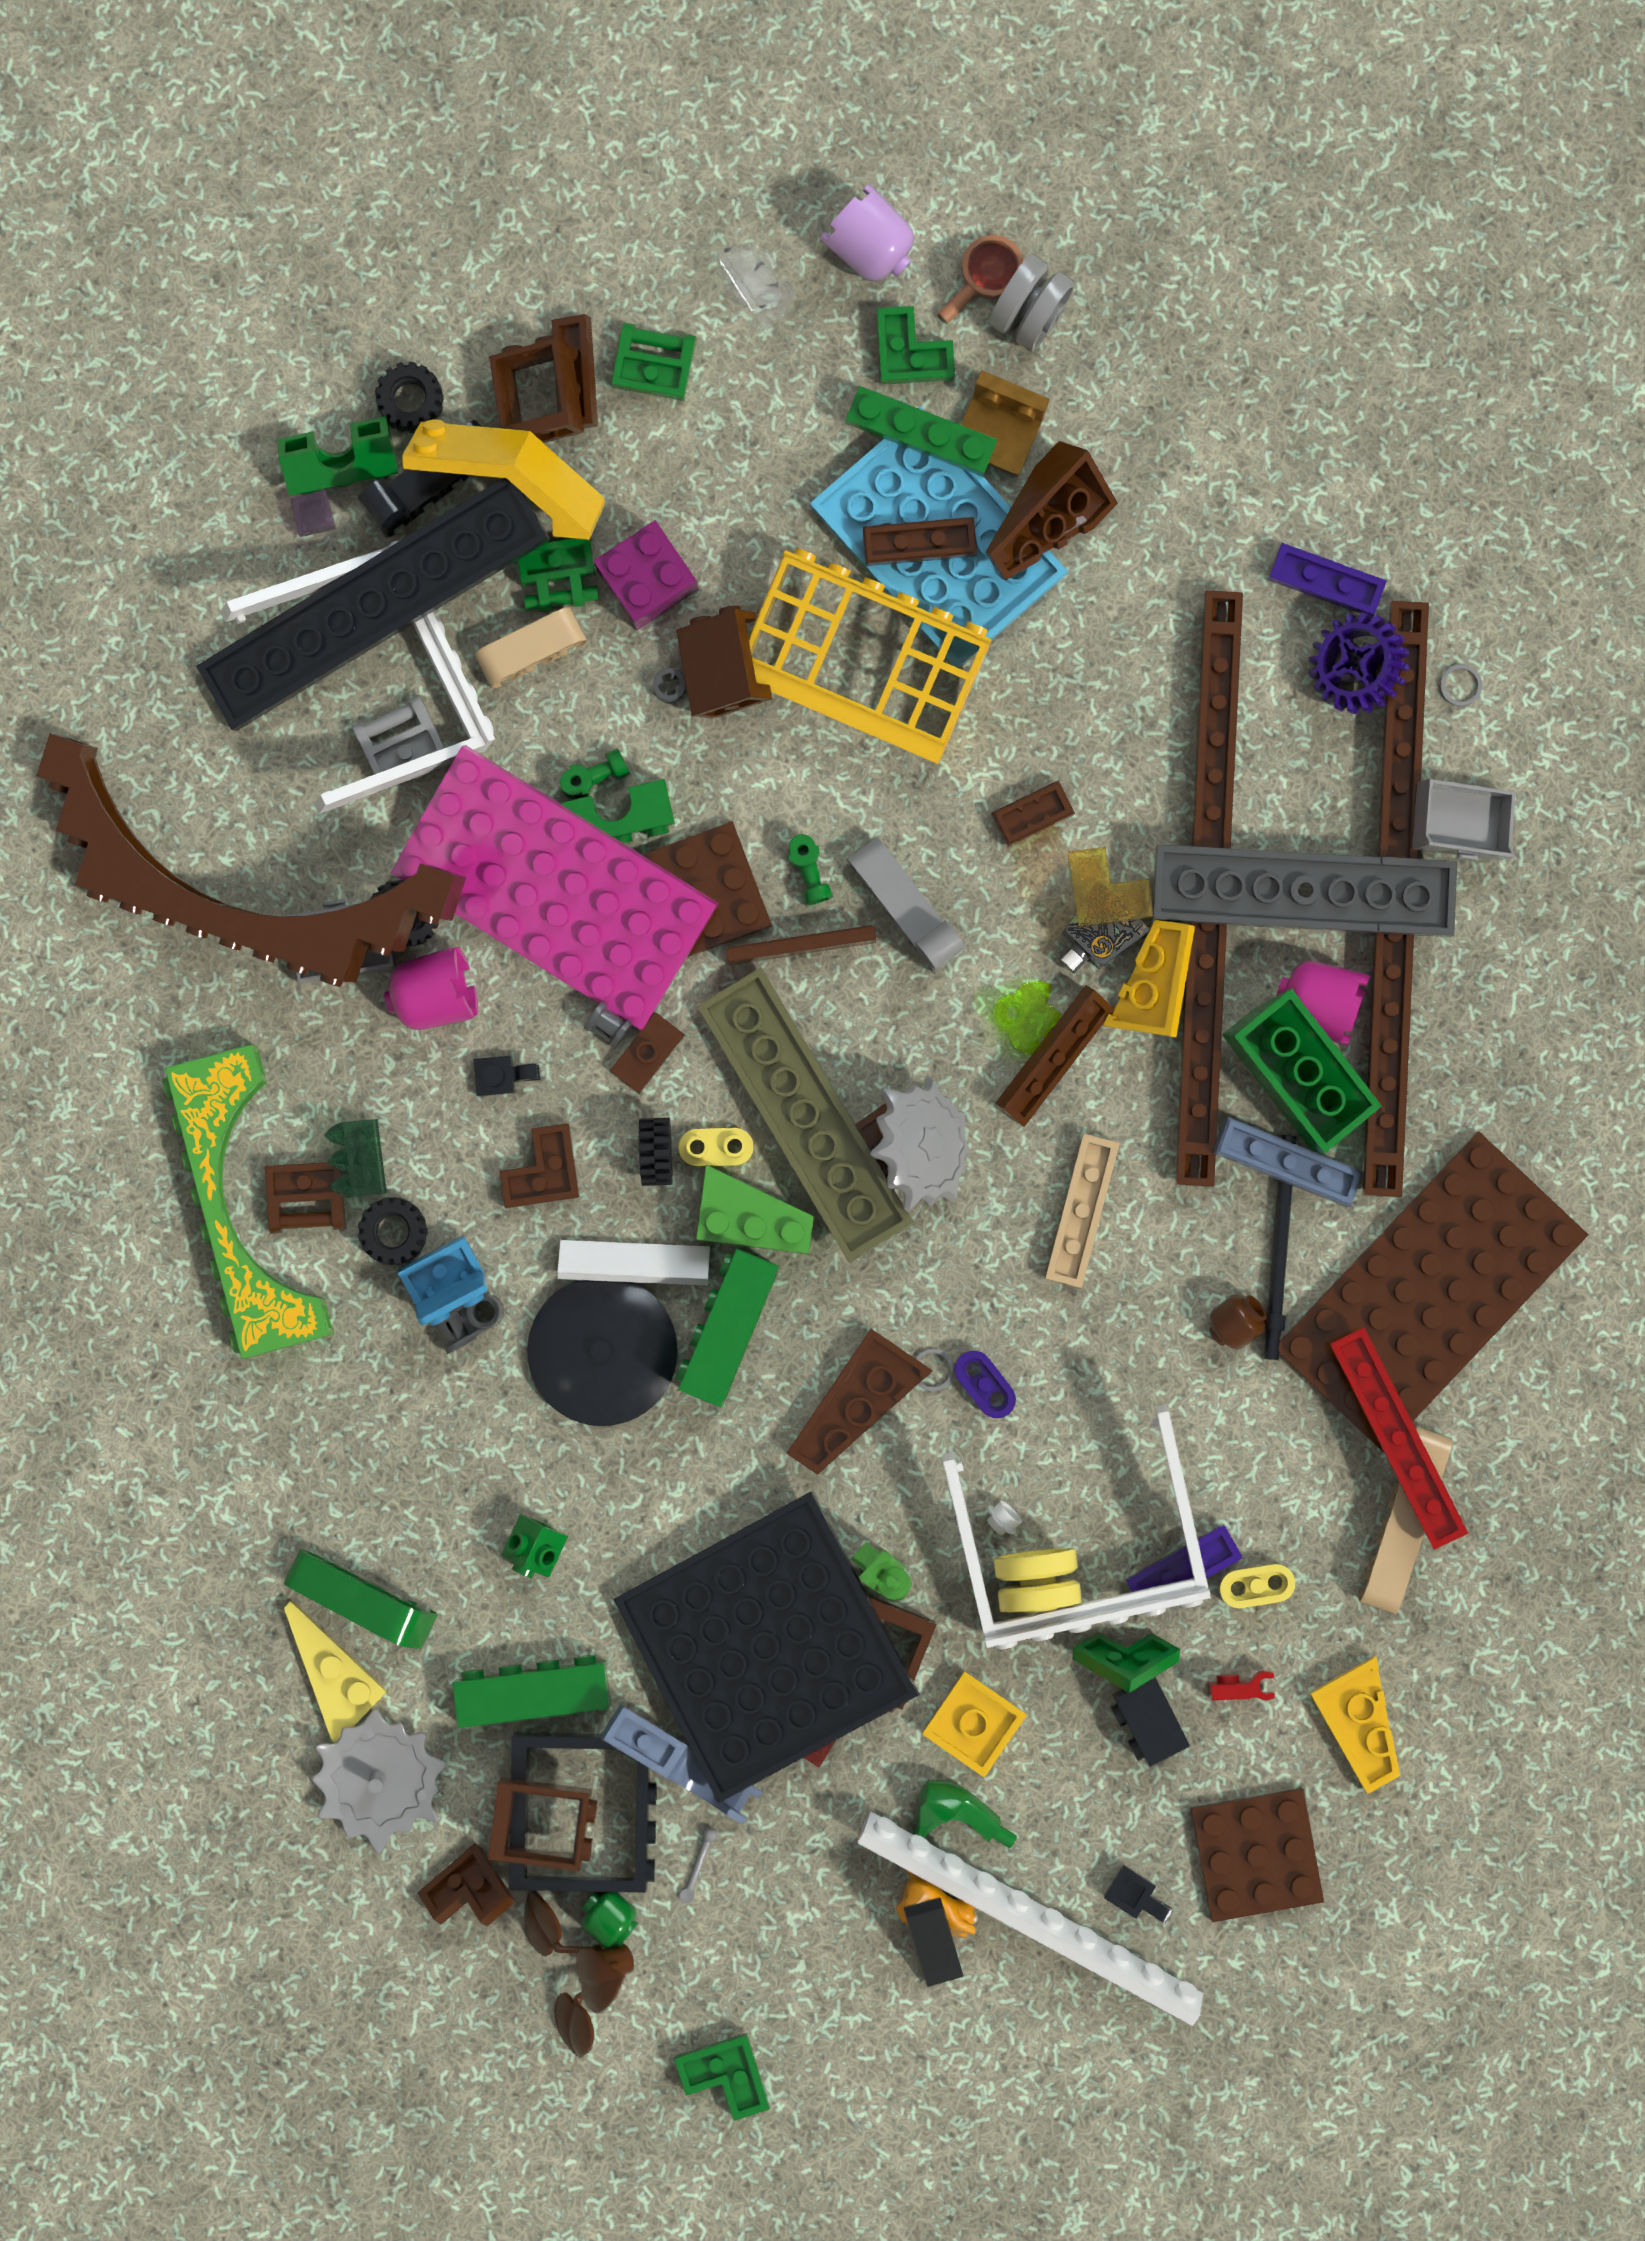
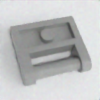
[352,695,445,775]

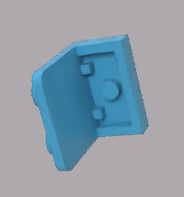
[397,1235,488,1326]

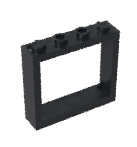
[508,1732,657,1893]

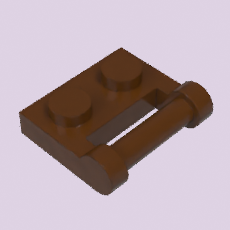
[265,1161,346,1234]

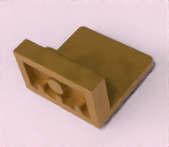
[961,370,1050,476]

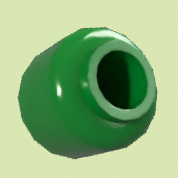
[581,1892,638,1947]

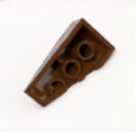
[985,441,1118,580]

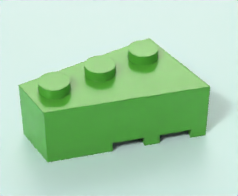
[696,1165,814,1255]

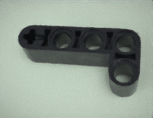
[358,420,482,538]

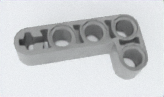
[846,837,966,974]

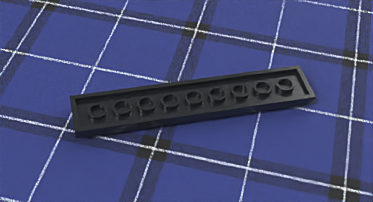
[196,478,550,731]

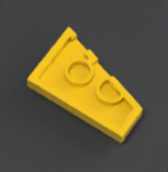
[1103,920,1195,1038]
[1309,1656,1400,1794]

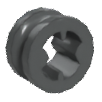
[653,668,686,704]

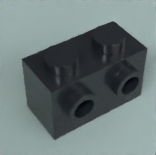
[1110,1677,1190,1767]

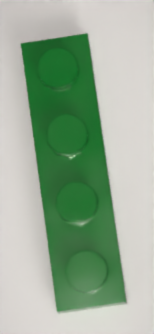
[845,386,998,477]

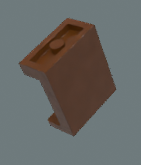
[676,605,772,718]

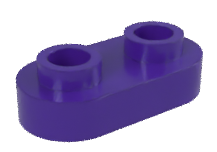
[955,1351,1016,1418]

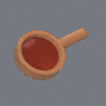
[937,235,1023,324]

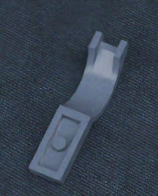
[600,1704,763,1825]

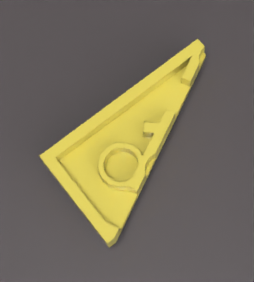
[284,1601,387,1743]

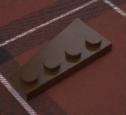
[786,1329,933,1475]

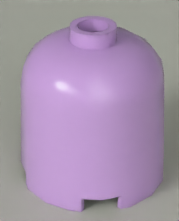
[820,184,914,282]

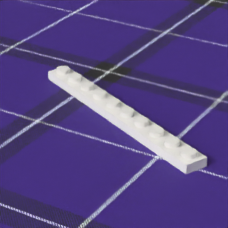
[857,1812,1204,2026]

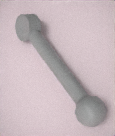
[679,1827,717,1903]

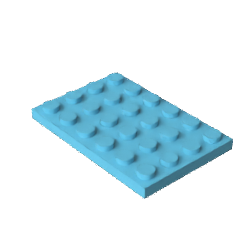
[810,407,1068,669]

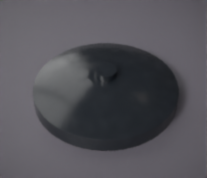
[527,1280,678,1426]

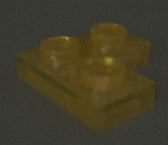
[1067,847,1154,928]

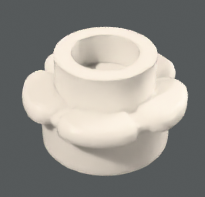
[987,1501,1022,1535]

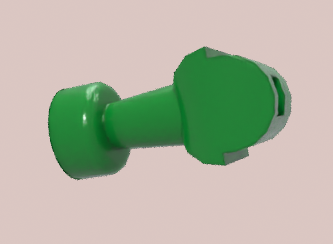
[560,748,630,799]
[788,834,833,906]

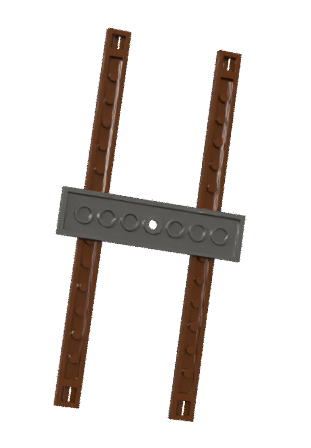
[1152,590,1458,1198]

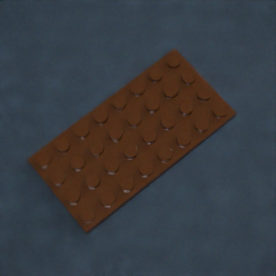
[1279,1131,1589,1452]

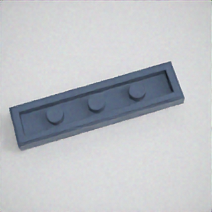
[1213,1117,1363,1207]

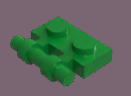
[518,538,599,613]

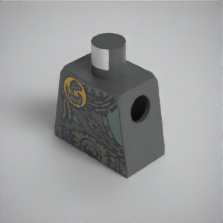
[1058,880,1150,974]

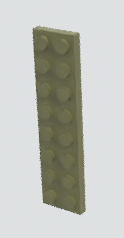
[697,967,914,1263]

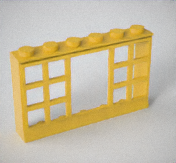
[748,547,992,764]

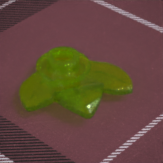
[992,981,1061,1055]

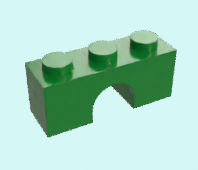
[277,416,398,496]
[560,779,675,844]

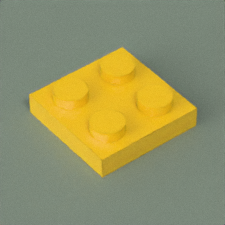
[921,1670,1027,1778]

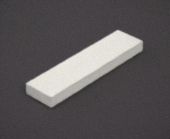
[557,1240,710,1286]

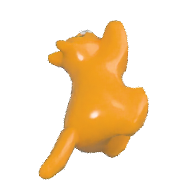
[896,1869,977,1938]

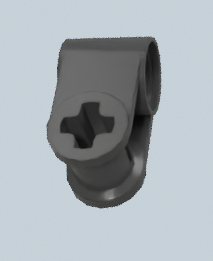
[432,1295,505,1354]

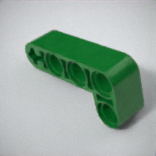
[283,1549,438,1649]

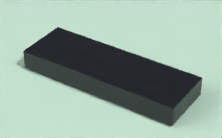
[904,1897,964,1987]

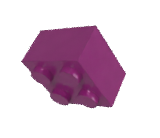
[593,520,698,630]

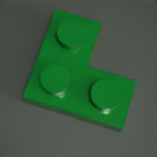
[877,306,955,385]
[1072,1632,1180,1693]
[674,2033,770,2121]

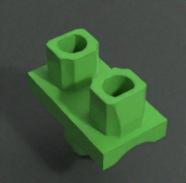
[851,1542,912,1601]

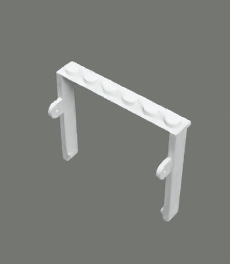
[220,541,495,814]
[942,1404,1211,1649]

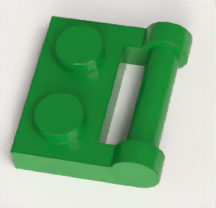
[611,322,697,401]

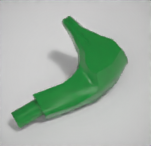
[913,1780,1017,1848]

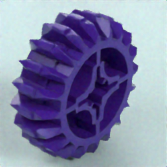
[1308,612,1410,714]

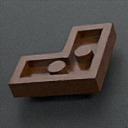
[499,1123,580,1209]
[418,1843,516,1927]

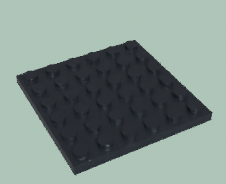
[613,1491,920,1803]

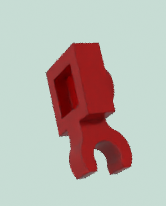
[1208,1670,1275,1701]

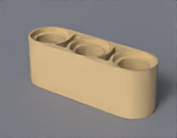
[475,607,587,689]

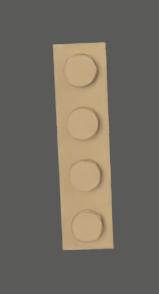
[1044,1133,1120,1288]

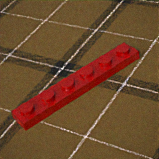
[1330,1327,1469,1550]

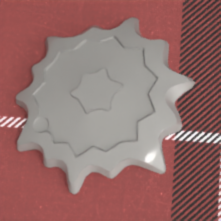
[870,1077,970,1212]
[312,1709,447,1854]

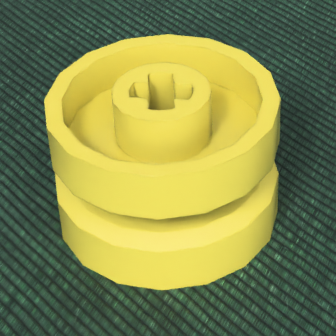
[993,1548,1082,1613]

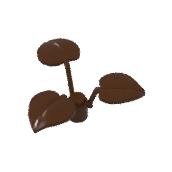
[524,1891,634,2059]

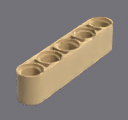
[1359,1426,1453,1614]

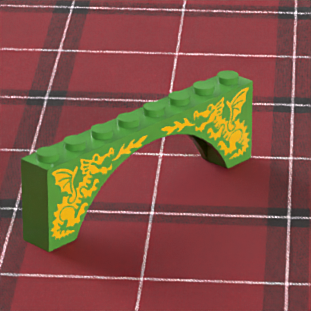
[162,1044,334,1359]

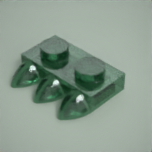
[324,1119,387,1198]

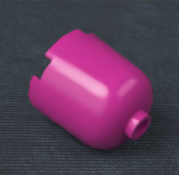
[384,947,478,1030]
[1276,961,1370,1047]

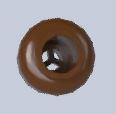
[1210,1294,1267,1350]

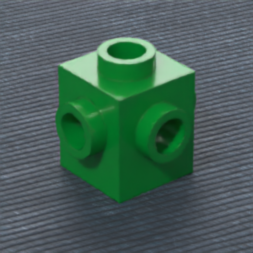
[501,1514,568,1578]

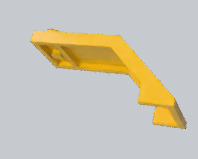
[402,419,605,540]

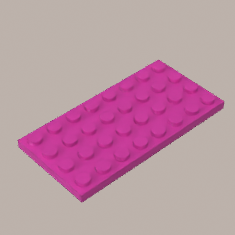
[390,745,719,1030]

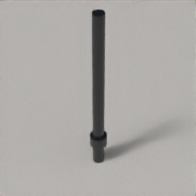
[1264,1135,1297,1360]

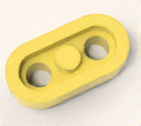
[679,1128,754,1167]
[1219,1563,1295,1608]

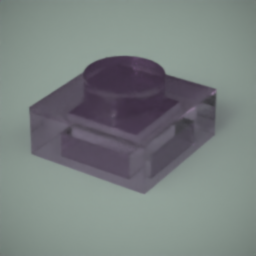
[290,490,336,537]

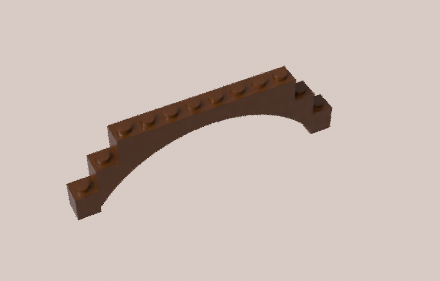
[36,733,466,987]

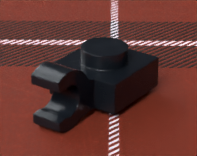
[473,1056,541,1097]
[1103,1864,1173,1924]

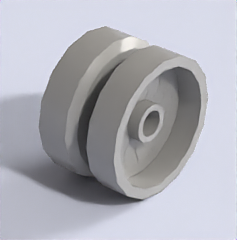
[988,254,1076,352]

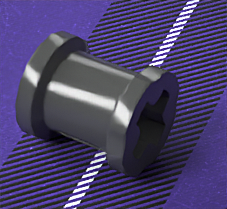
[584,1001,633,1049]

